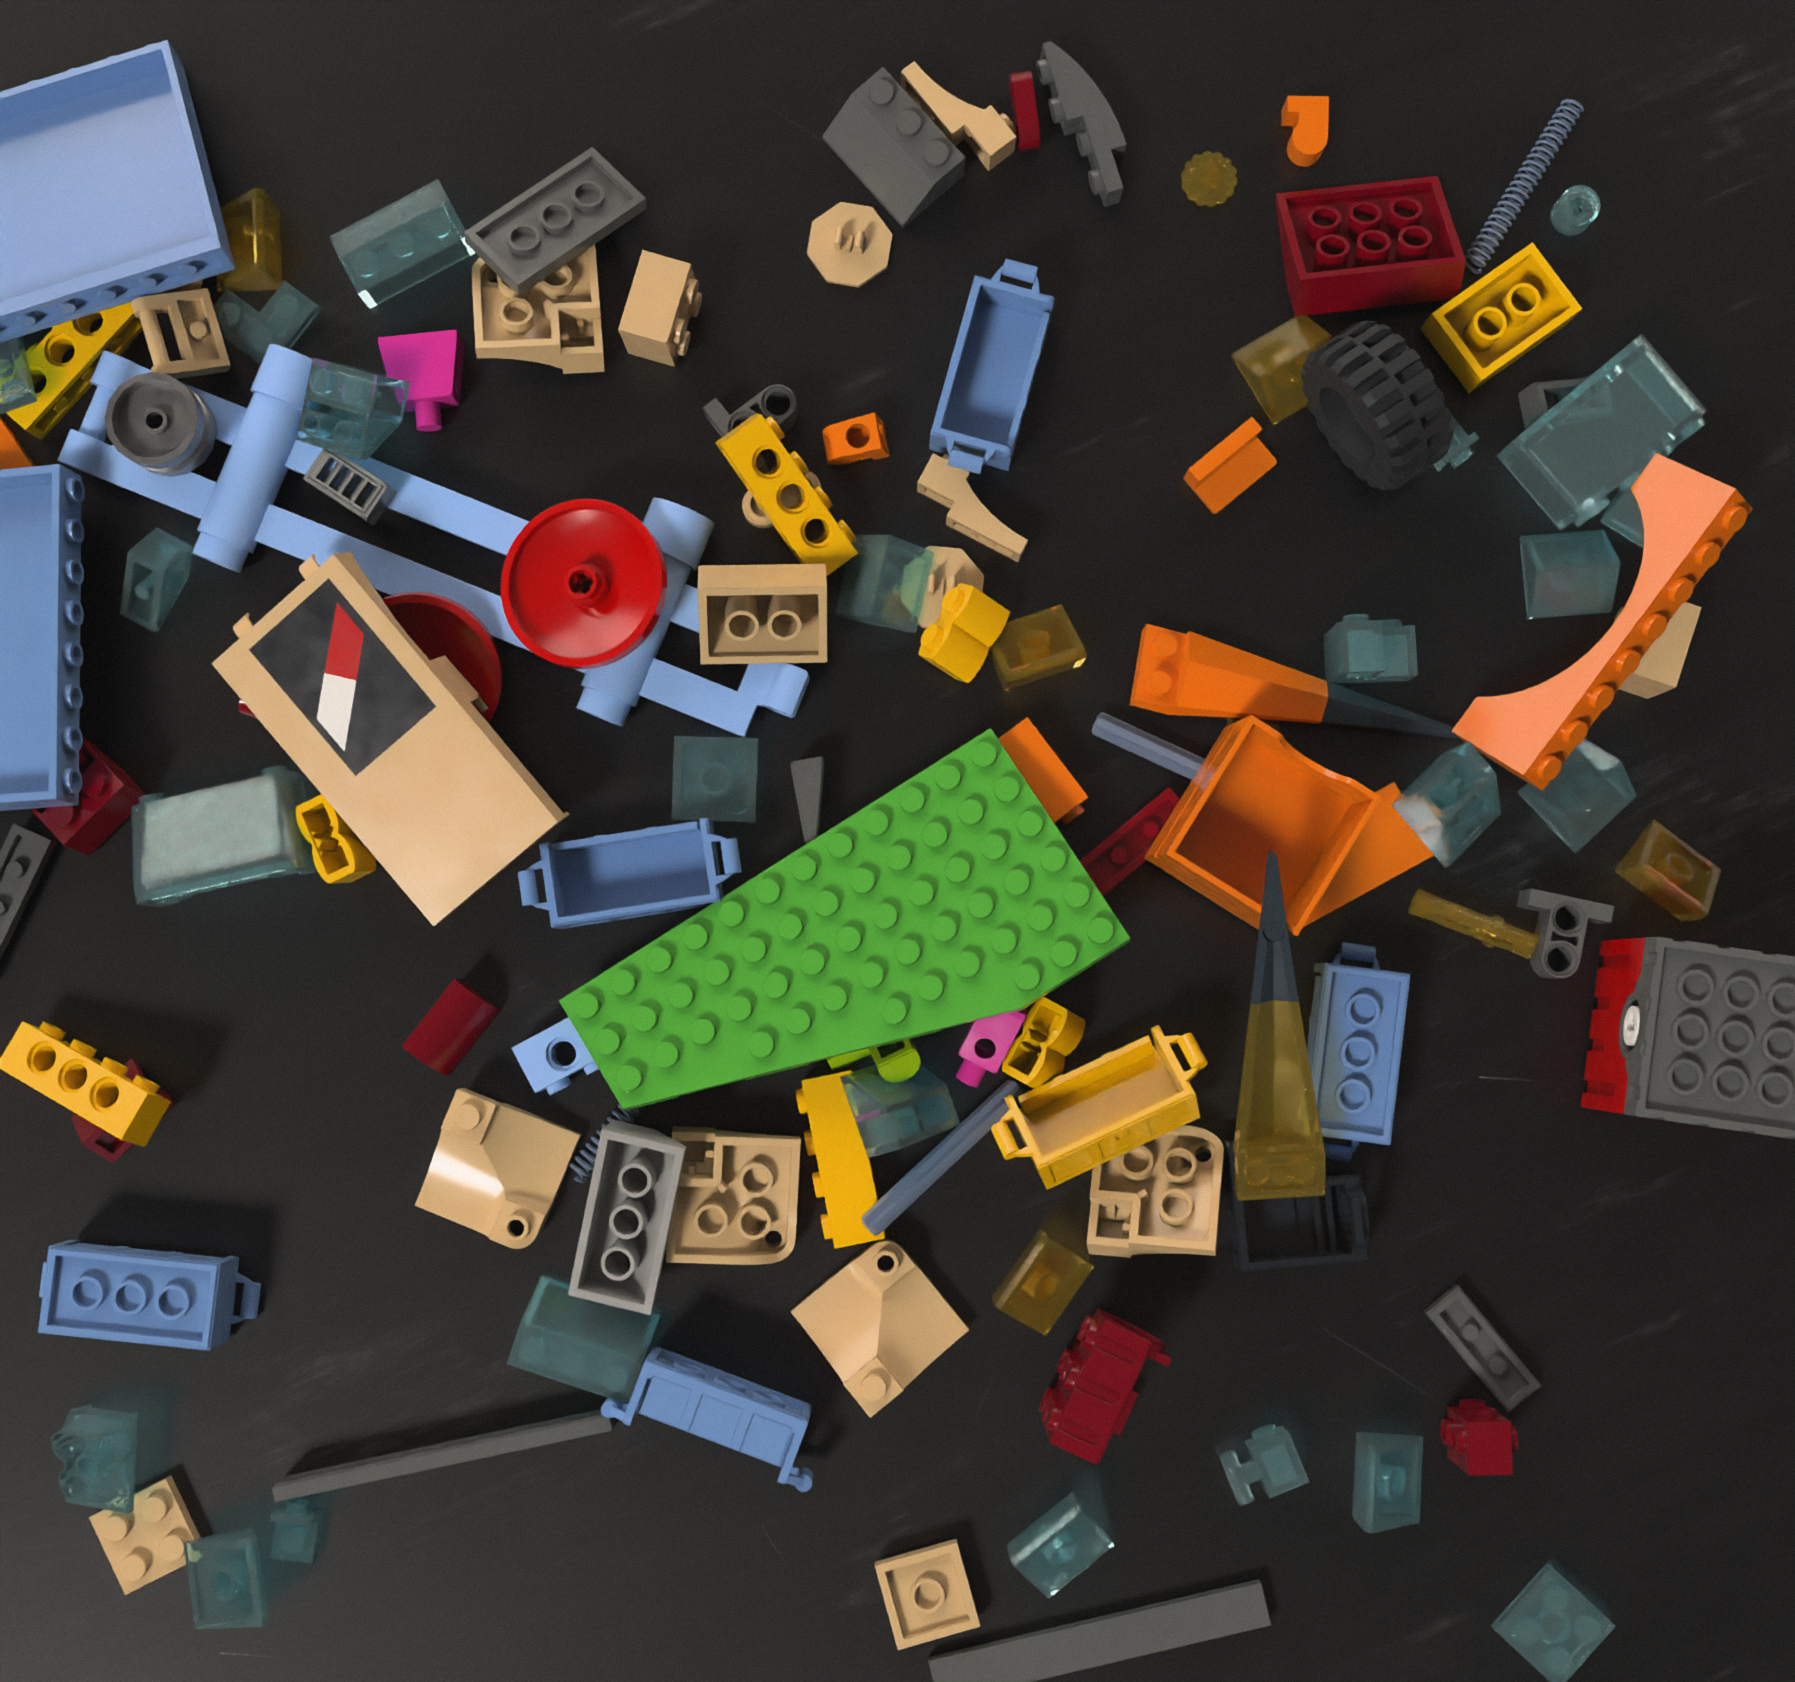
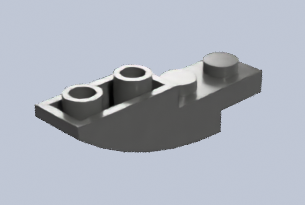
[1036,41,1127,207]

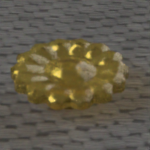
[1181,151,1238,208]

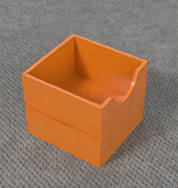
[1144,715,1382,936]

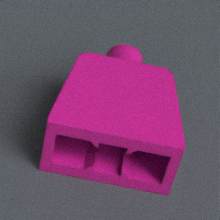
[378,329,465,432]
[955,1007,1027,1088]

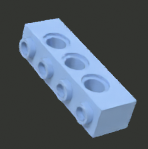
[512,1017,599,1095]

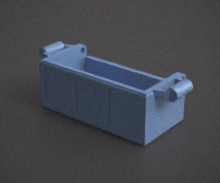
[929,258,1055,474]
[518,818,742,929]
[1295,942,1410,1163]
[38,1239,261,1351]
[601,1346,814,1492]

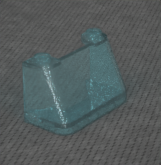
[131,766,318,907]

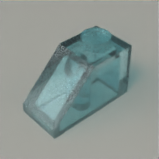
[120,528,193,633]

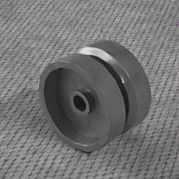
[105,372,217,477]

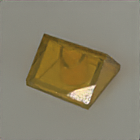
[217,188,283,292]
[1231,315,1332,425]
[989,604,1087,691]
[1614,820,1721,921]
[992,1228,1094,1336]

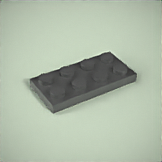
[464,147,646,295]

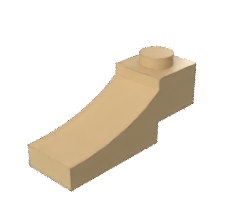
[901,61,1017,171]
[917,453,1028,562]

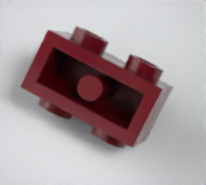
[1440,1399,1518,1476]

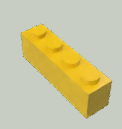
[795,1069,885,1249]

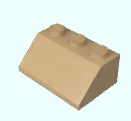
[698,564,827,664]

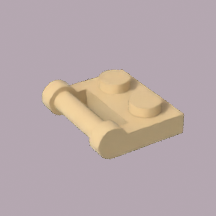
[131,288,231,380]

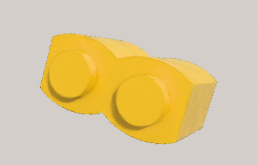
[918,583,1010,683]
[296,794,376,884]
[1002,997,1085,1089]

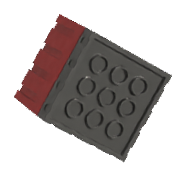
[1580,937,1795,1139]

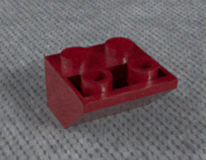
[31,736,148,856]

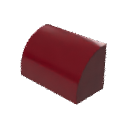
[402,979,501,1076]

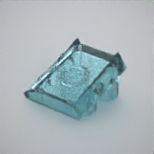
[50,1403,138,1514]

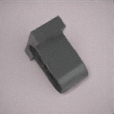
[703,384,798,473]
[1517,889,1614,979]

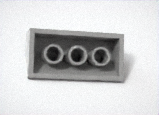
[568,1120,687,1315]

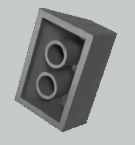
[822,67,965,228]

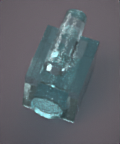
[1219,1424,1309,1506]

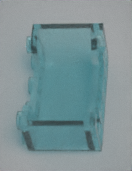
[1497,334,1708,531]

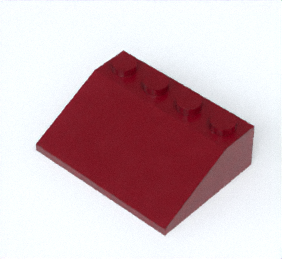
[1275,176,1466,317]

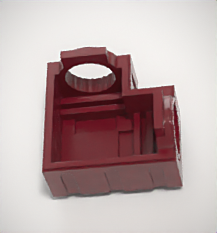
[1038,1308,1172,1465]

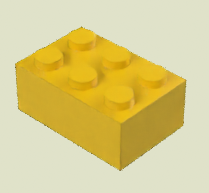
[1420,242,1582,394]

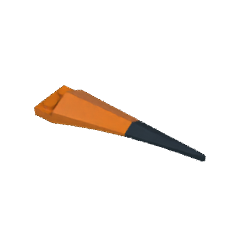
[1130,624,1458,739]

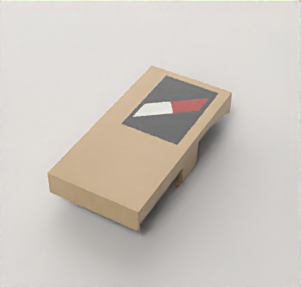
[211,552,570,926]

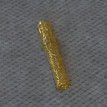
[1408,889,1538,959]

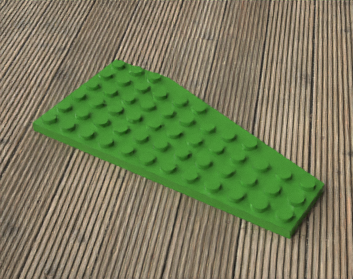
[559,728,1131,1110]

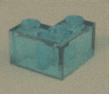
[1323,614,1418,684]

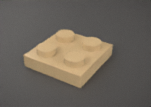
[89,1475,207,1595]
[875,1538,980,1650]

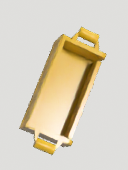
[991,1025,1208,1190]

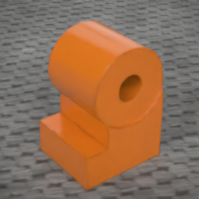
[1281,96,1329,167]
[822,412,890,465]

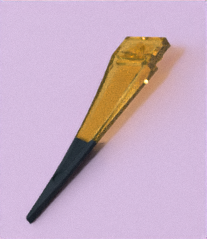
[1233,850,1326,1201]

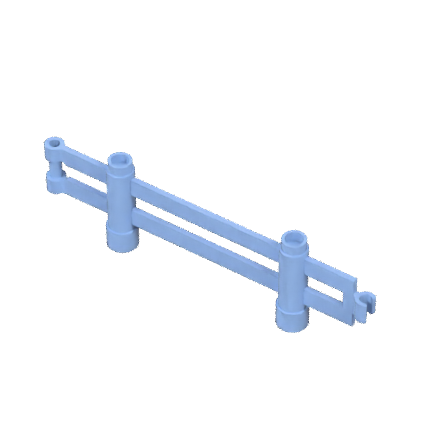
[57,344,810,738]

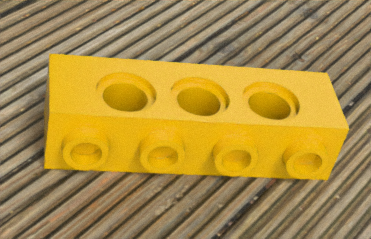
[0,302,143,440]
[715,413,858,576]
[0,1021,171,1147]

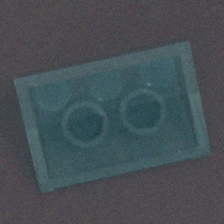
[330,179,475,309]
[507,1275,662,1404]

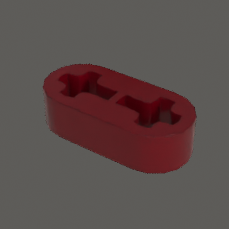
[1009,71,1040,151]

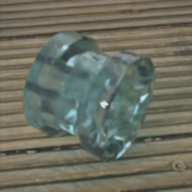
[1550,185,1601,236]

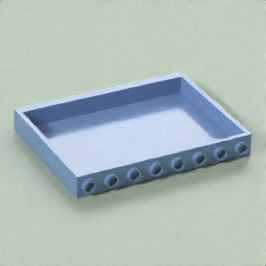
[0,40,236,343]
[0,464,85,811]

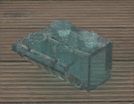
[296,357,410,460]
[1391,741,1501,868]
[840,1064,960,1158]

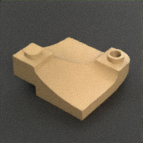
[472,244,605,374]
[415,1088,582,1249]
[1086,1125,1225,1258]
[666,1126,801,1265]
[791,1239,969,1418]

